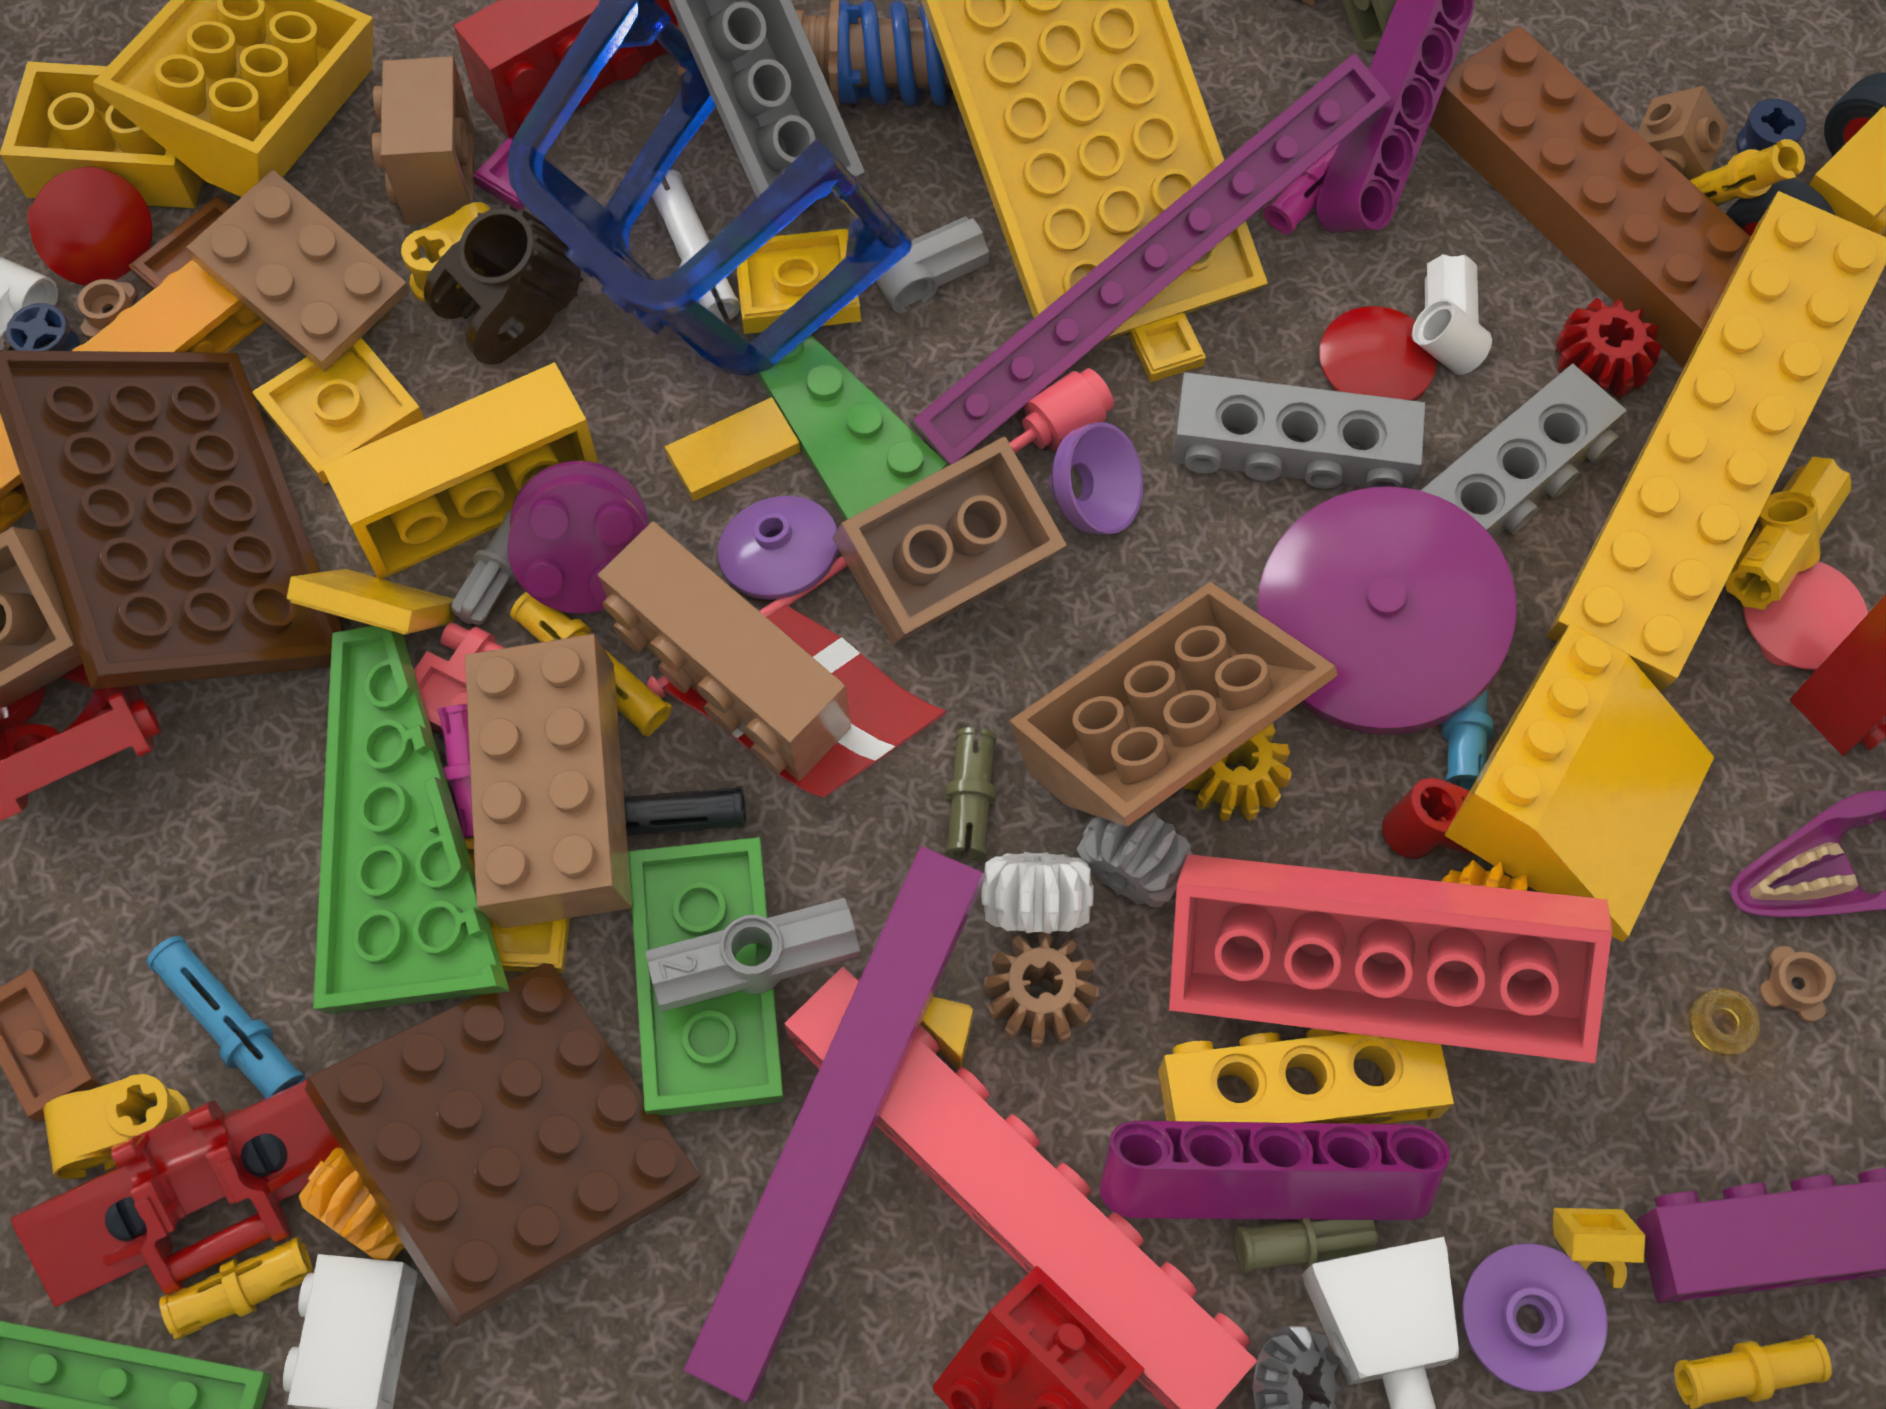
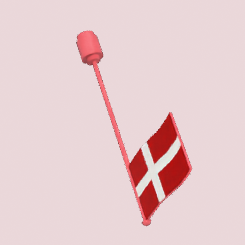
[646,368,1114,798]

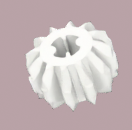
[981,852,1094,934]

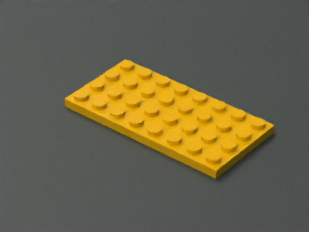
[921,0,1268,342]

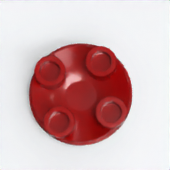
[26,166,152,286]
[1319,306,1437,401]

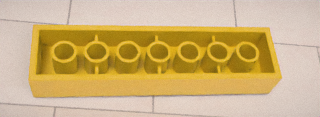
[1546,191,1886,692]

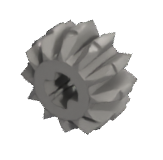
[1077,812,1193,907]

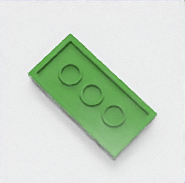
[628,837,785,1116]

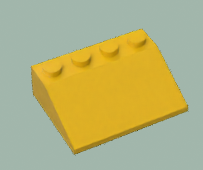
[93,0,373,197]
[1444,622,1714,943]

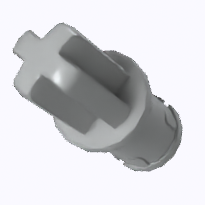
[451,510,517,625]

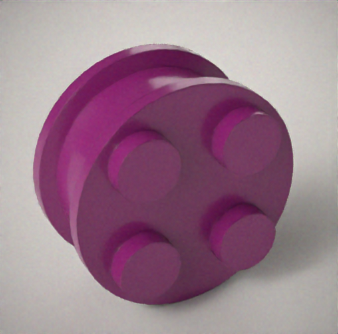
[508,461,649,613]

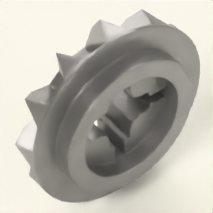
[1253,1326,1345,1409]

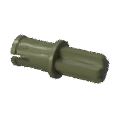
[1234,1218,1378,1273]

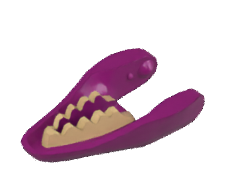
[1730,790,1886,917]

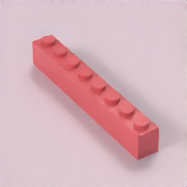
[784,966,1257,1409]

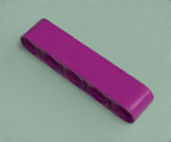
[1316,0,1474,233]
[1099,1121,1450,1220]

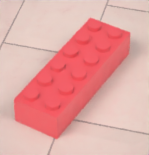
[1169,854,1612,1063]

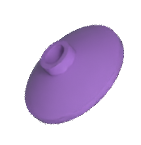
[718,496,839,600]
[1461,1243,1608,1392]

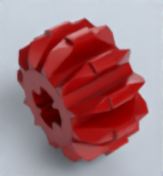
[1555,297,1662,400]

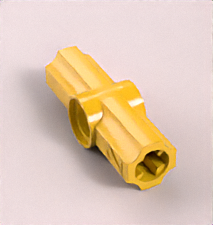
[1725,456,1851,610]

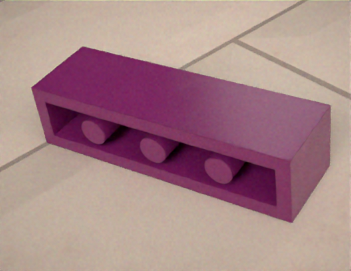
[1636,1167,1886,1304]

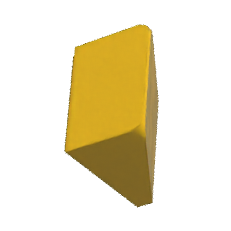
[920,997,973,1070]

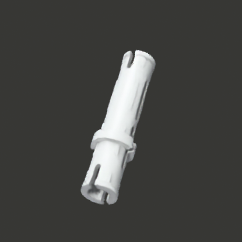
[647,169,741,324]

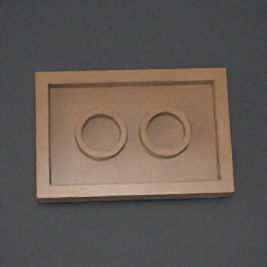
[186,170,408,372]

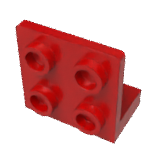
[933,1265,1145,1409]

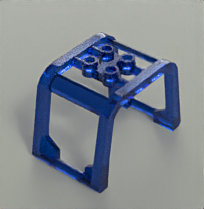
[507,0,912,376]

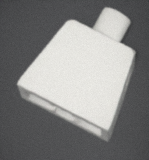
[1302,1237,1459,1409]

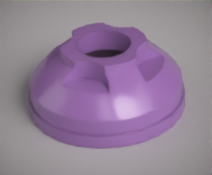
[1049,422,1143,535]

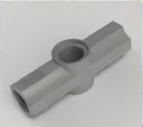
[645,898,861,1012]

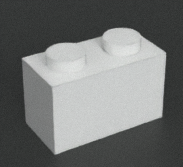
[283,1254,418,1409]

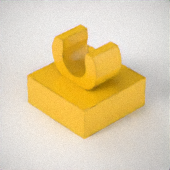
[1553,1208,1645,1288]

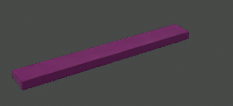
[683,846,986,1403]

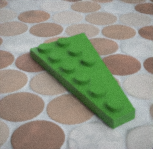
[313,626,510,1014]

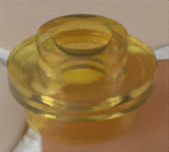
[1689,988,1760,1056]

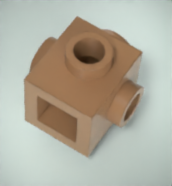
[1637,86,1729,180]

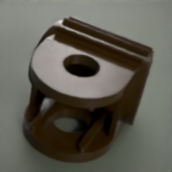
[424,204,584,365]

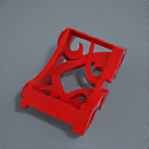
[0,664,162,821]

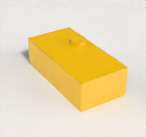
[321,362,599,579]

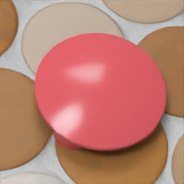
[1743,561,1868,671]

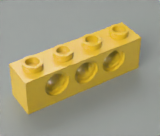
[1158,1028,1454,1124]

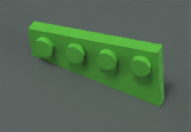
[744,327,948,521]

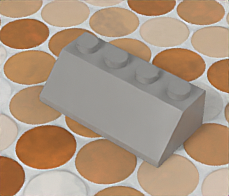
[669,0,865,218]

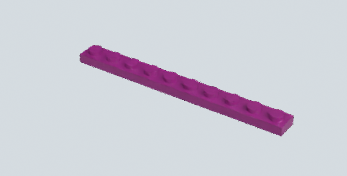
[910,53,1391,466]

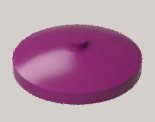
[1258,487,1517,735]

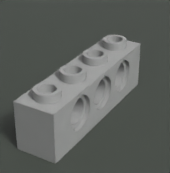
[1420,363,1627,543]
[1171,372,1425,489]

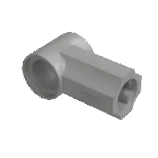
[865,216,990,314]

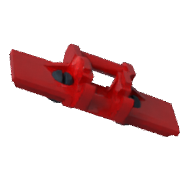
[10,1079,341,1307]

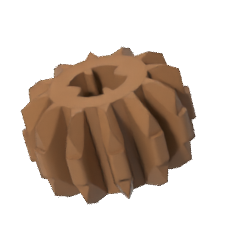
[983,932,1099,1049]

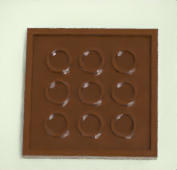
[305,963,700,1327]

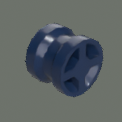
[1736,99,1807,153]
[6,303,81,351]

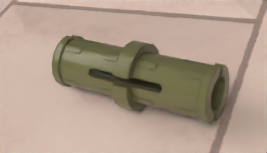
[945,727,997,861]

